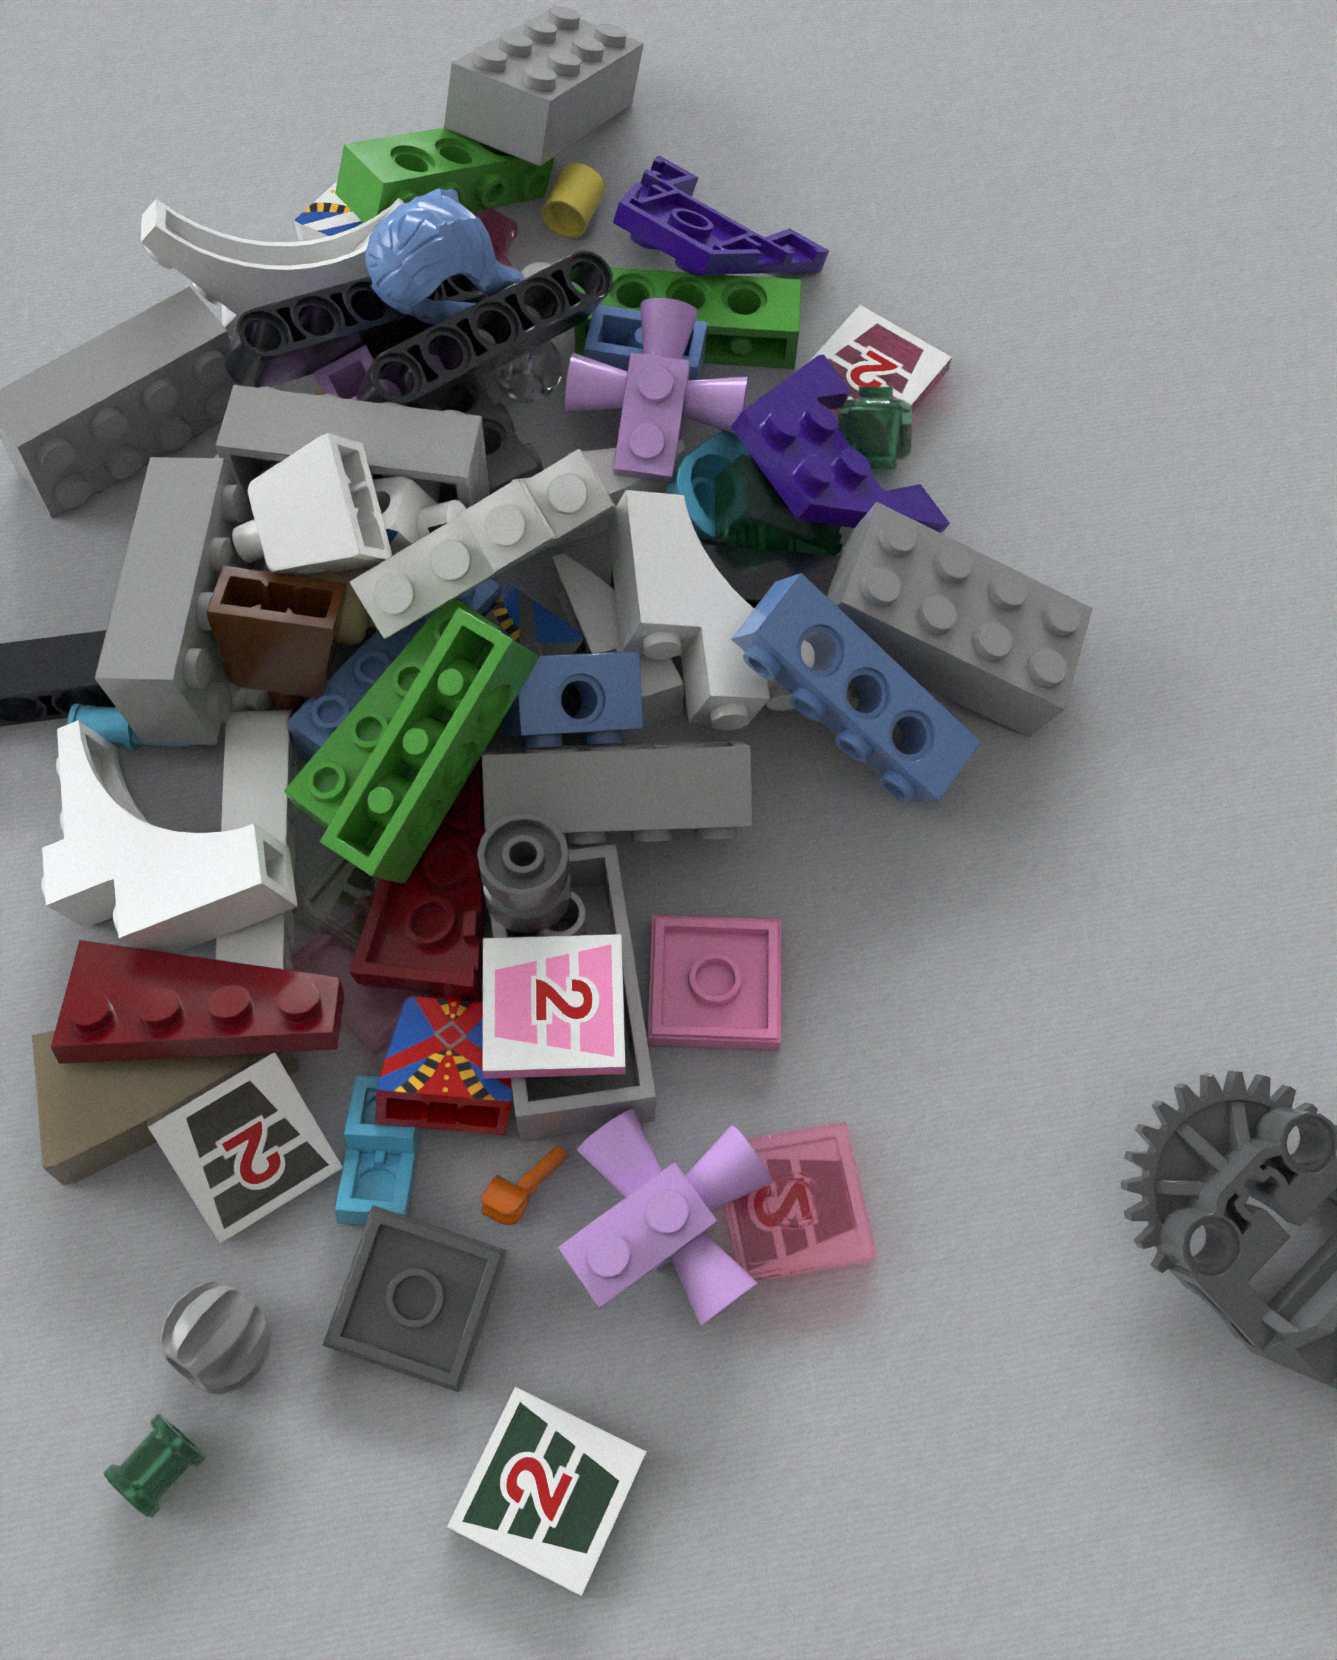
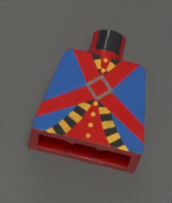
[375,993,513,1136]

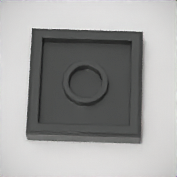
[322,1205,509,1392]

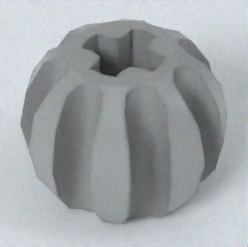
[159,1282,272,1395]

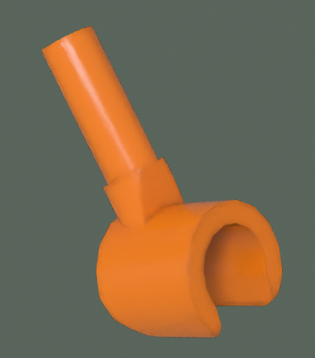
[481,1145,568,1225]

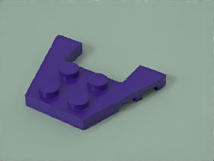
[613,156,829,276]
[731,354,950,533]

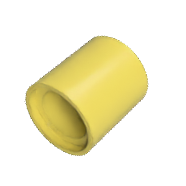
[541,163,605,238]

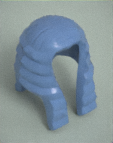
[365,188,524,325]

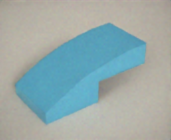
[335,1075,420,1225]

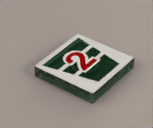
[447,1387,647,1597]

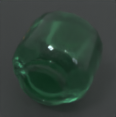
[838,387,912,470]

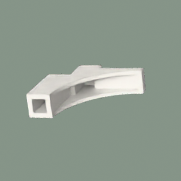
[141,198,404,351]
[350,448,616,639]
[607,490,859,731]
[41,720,298,954]

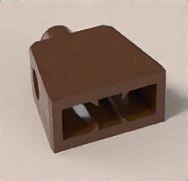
[206,566,347,709]

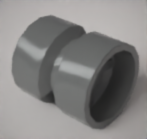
[477,813,572,933]

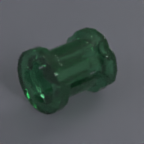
[103,1413,207,1518]

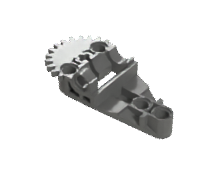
[1121,1071,1337,1389]

